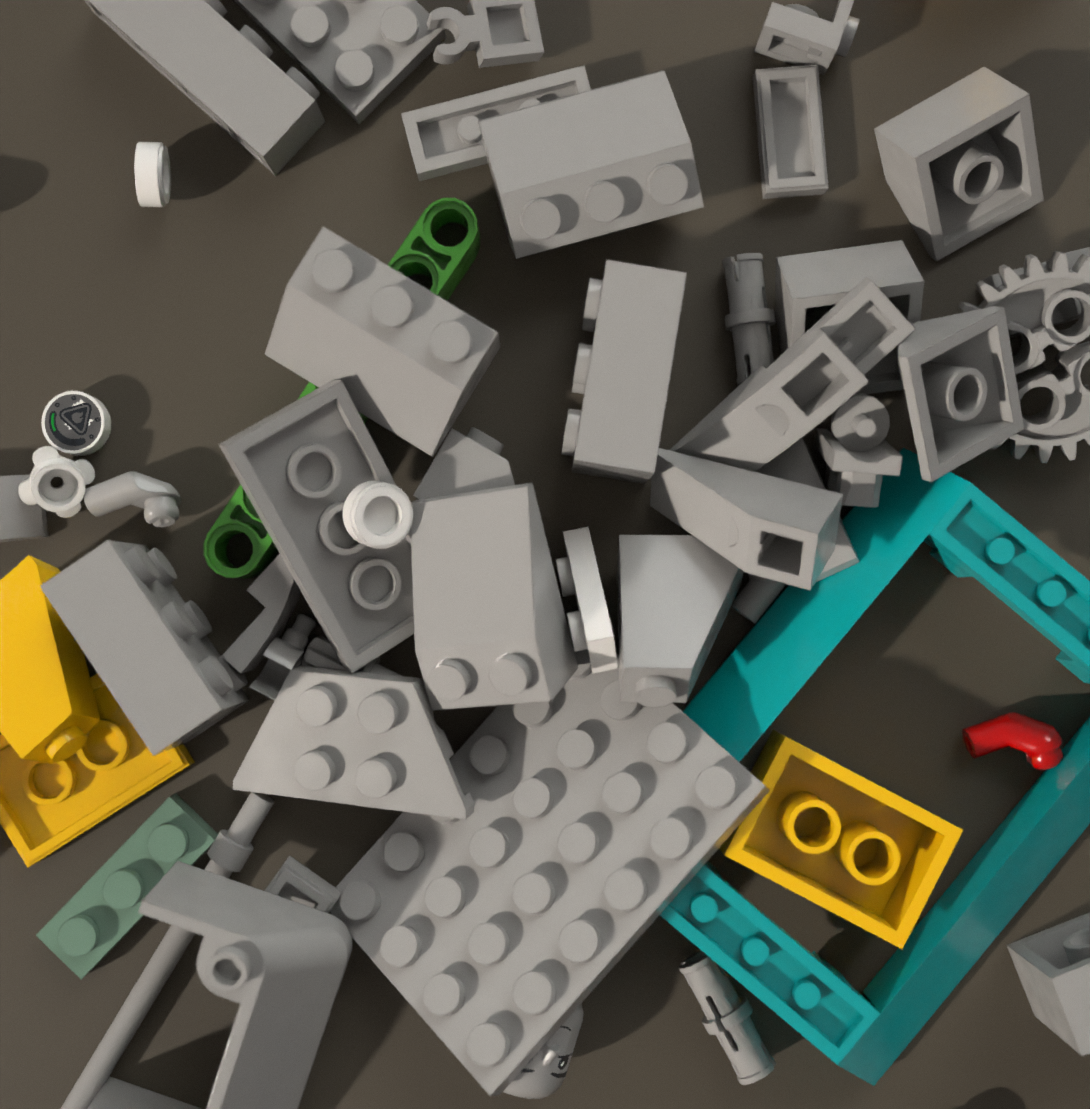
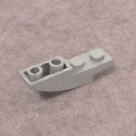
[670,277,915,472]

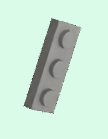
[401,65,591,181]

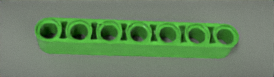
[204,198,480,579]

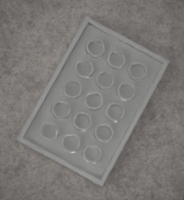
[329,627,770,1096]

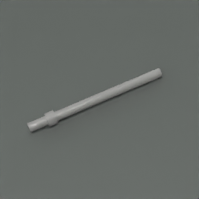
[60,792,274,1109]

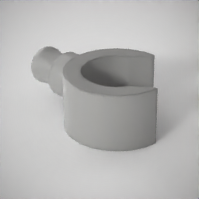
[249,614,316,701]

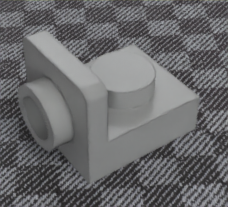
[754,0,860,75]

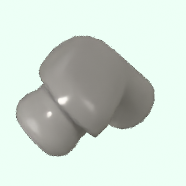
[83,471,181,527]

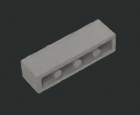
[84,0,325,176]

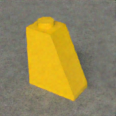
[0,555,100,764]

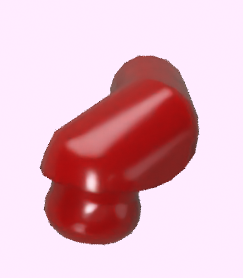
[962,712,1063,770]

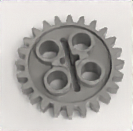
[958,251,1090,463]

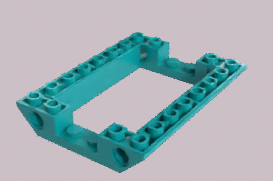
[660,448,1090,1086]

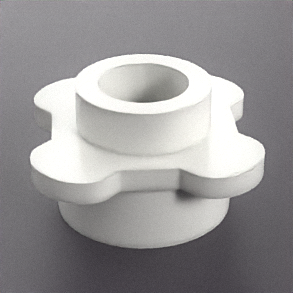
[18,446,95,518]

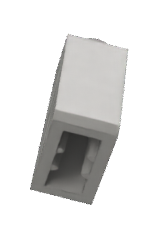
[616,535,744,707]

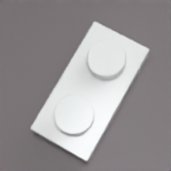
[555,527,618,674]

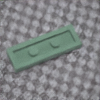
[36,793,218,980]

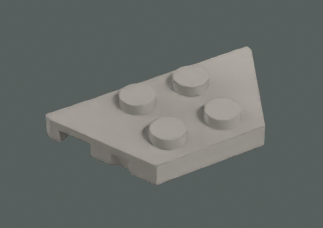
[233,666,474,820]

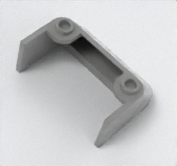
[87,861,353,1109]

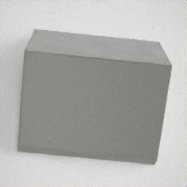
[898,306,1024,482]

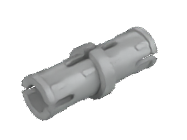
[722,253,776,386]
[678,950,776,1085]

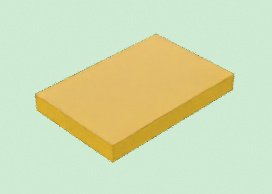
[0,673,195,868]

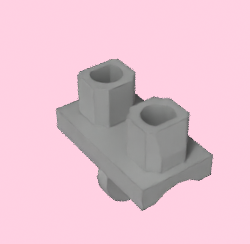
[814,393,902,507]

